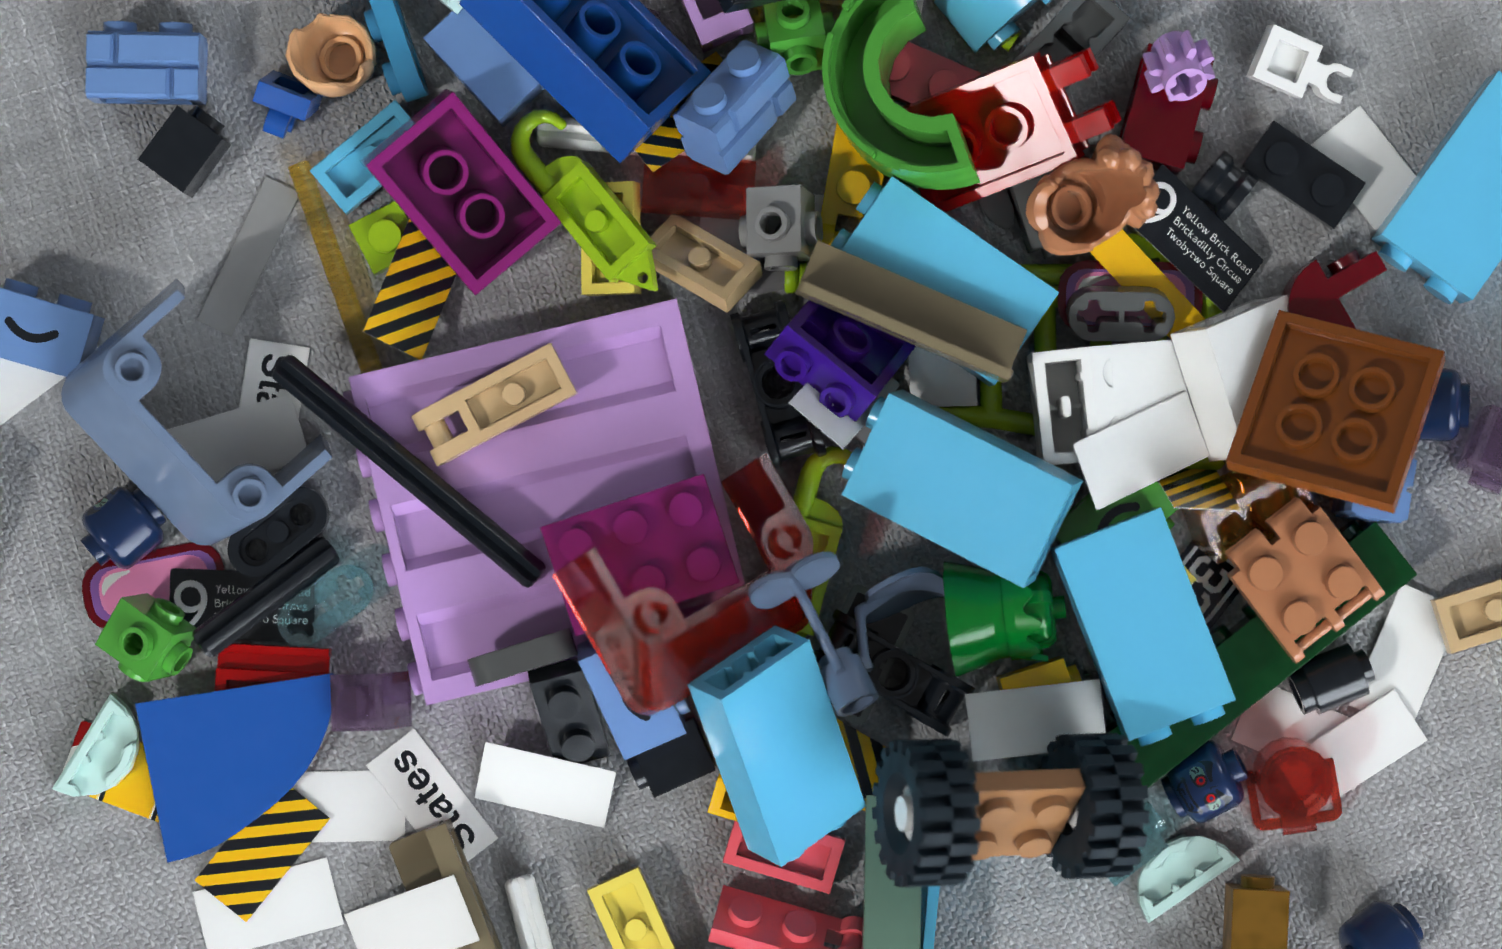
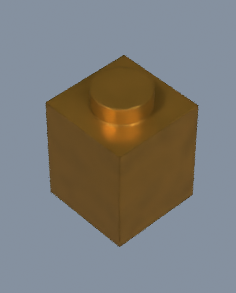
[1222,874,1290,949]

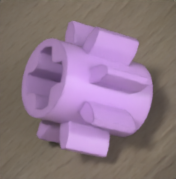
[1143,30,1215,102]

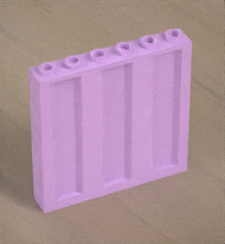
[343,298,755,705]

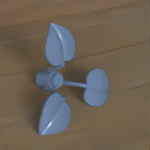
[748,552,944,717]

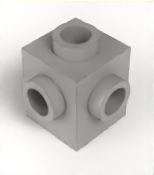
[739,184,823,272]

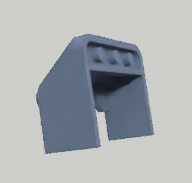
[61,278,333,545]

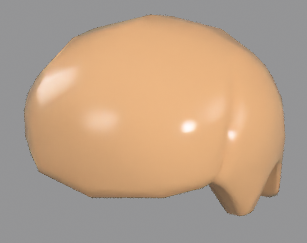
[285,13,377,98]

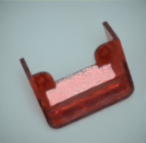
[552,453,813,715]

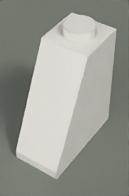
[1170,295,1288,462]

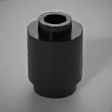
[1287,643,1375,715]

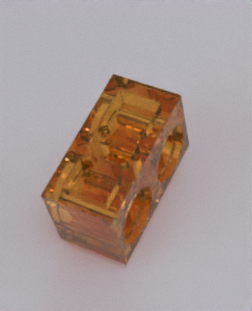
[1181,471,1314,564]

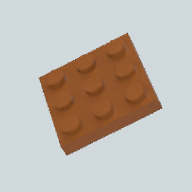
[1226,310,1445,514]

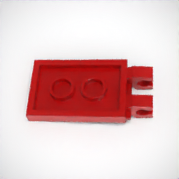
[903,47,1122,213]

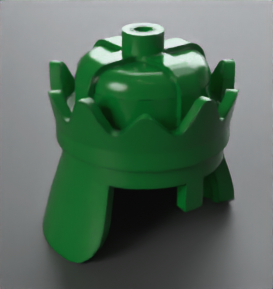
[943,561,1067,676]

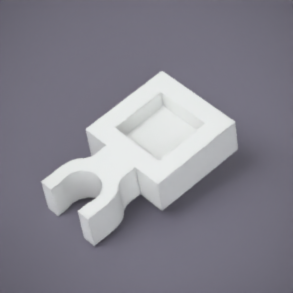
[1246,24,1354,104]

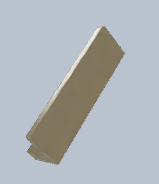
[795,240,1027,383]
[389,819,503,949]

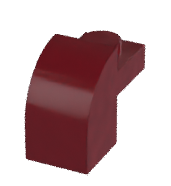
[1282,249,1387,329]

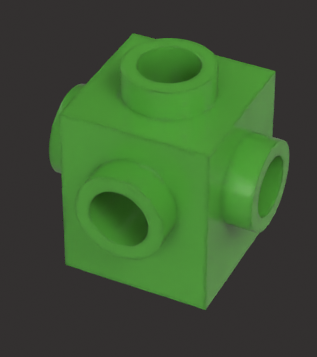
[754,0,834,75]
[95,593,196,682]

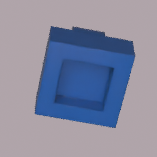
[252,70,323,139]

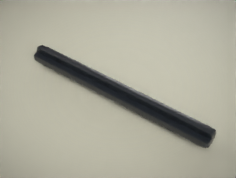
[272,355,546,588]

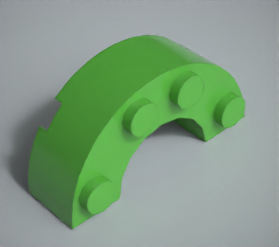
[822,0,981,190]

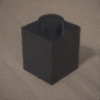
[137,105,231,198]
[626,716,716,798]

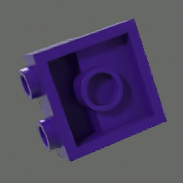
[765,300,916,422]

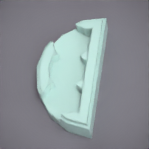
[52,693,140,797]
[1137,835,1240,923]

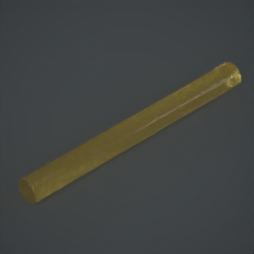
[288,161,383,374]

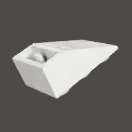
[1026,340,1194,465]

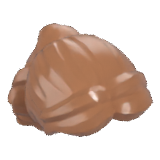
[1026,134,1160,255]

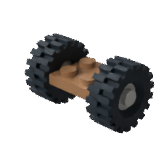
[872,733,1149,888]

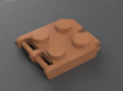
[1224,496,1385,664]

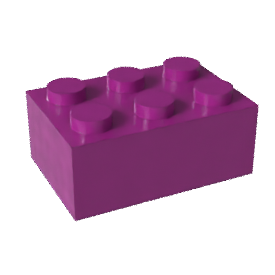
[361,89,561,296]
[540,474,740,636]

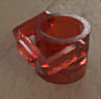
[1245,737,1342,836]

